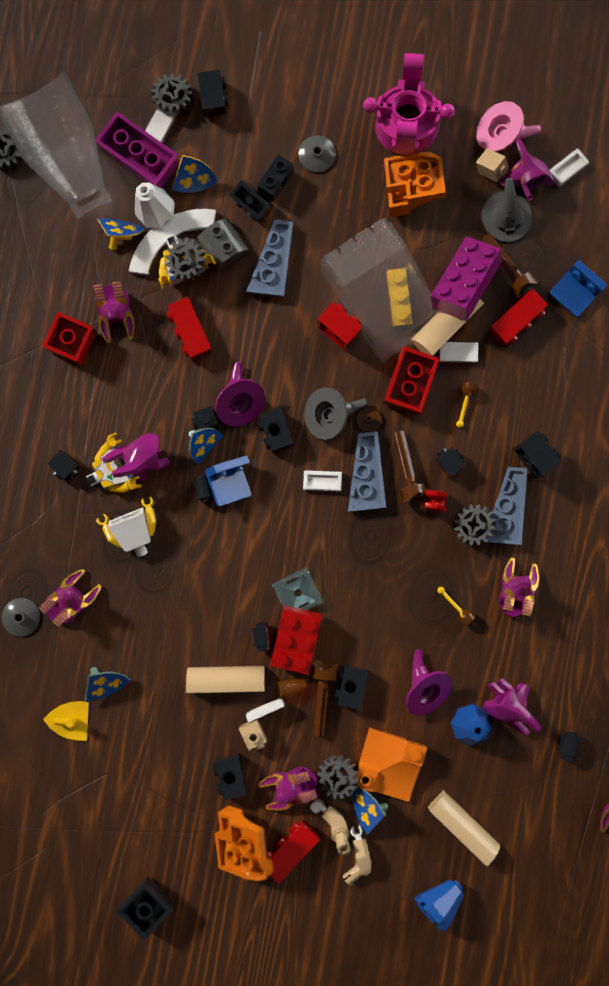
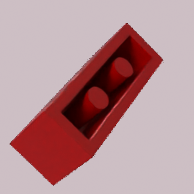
[488,288,548,347]
[166,297,212,361]
[266,819,320,884]

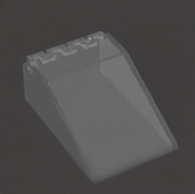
[320,218,439,363]

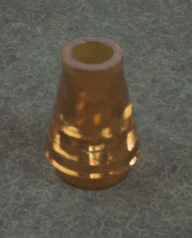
[277,678,307,698]

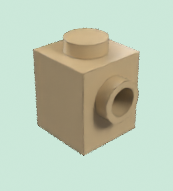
[476,148,508,182]
[239,718,267,751]

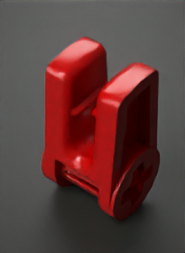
[424,490,448,512]

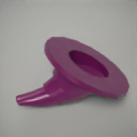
[215,362,265,426]
[406,649,452,716]

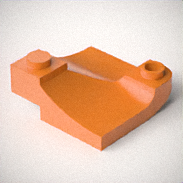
[384,152,446,217]
[356,727,427,802]
[215,805,273,881]

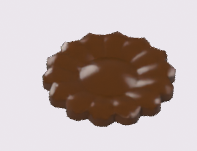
[452,319,475,342]
[356,407,382,432]

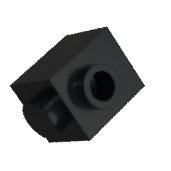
[191,406,219,430]
[435,447,466,478]
[47,450,81,481]

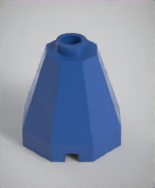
[451,704,493,747]
[413,880,464,932]

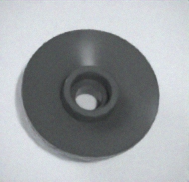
[299,136,336,173]
[2,598,41,637]

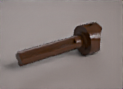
[482,233,539,300]
[393,431,428,504]
[311,660,339,736]

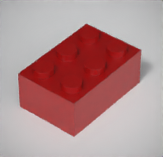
[383,346,440,416]
[270,605,322,675]

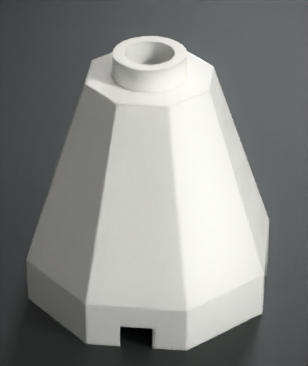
[135,183,175,228]

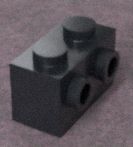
[197,70,229,117]
[229,180,274,221]

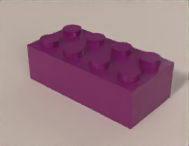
[94,111,180,189]
[431,237,501,321]

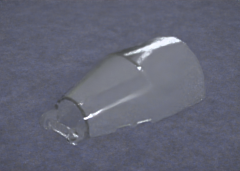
[0,70,112,220]

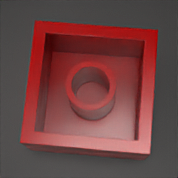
[317,302,362,352]
[42,312,97,366]

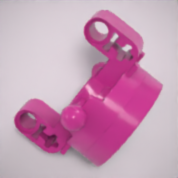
[363,53,455,155]

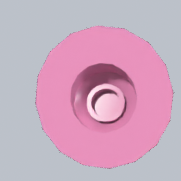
[477,101,541,152]

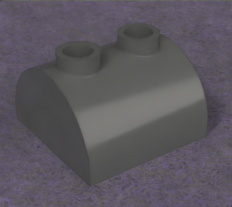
[197,218,249,272]

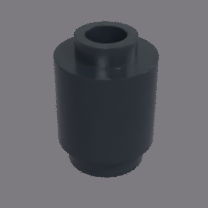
[194,474,214,503]
[252,622,274,651]
[559,731,581,761]

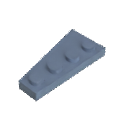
[246,220,293,298]
[348,432,386,512]
[483,467,527,545]

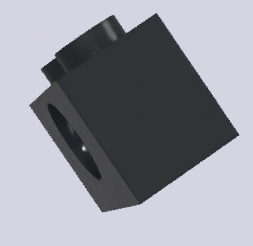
[257,155,294,203]
[257,407,294,453]
[334,665,368,710]
[213,753,248,800]

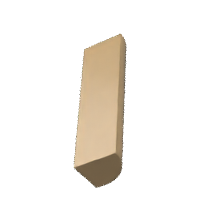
[411,299,484,356]
[186,666,265,693]
[428,790,500,866]

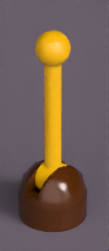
[456,382,478,428]
[437,587,476,627]

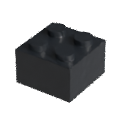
[512,431,562,479]
[116,876,175,940]

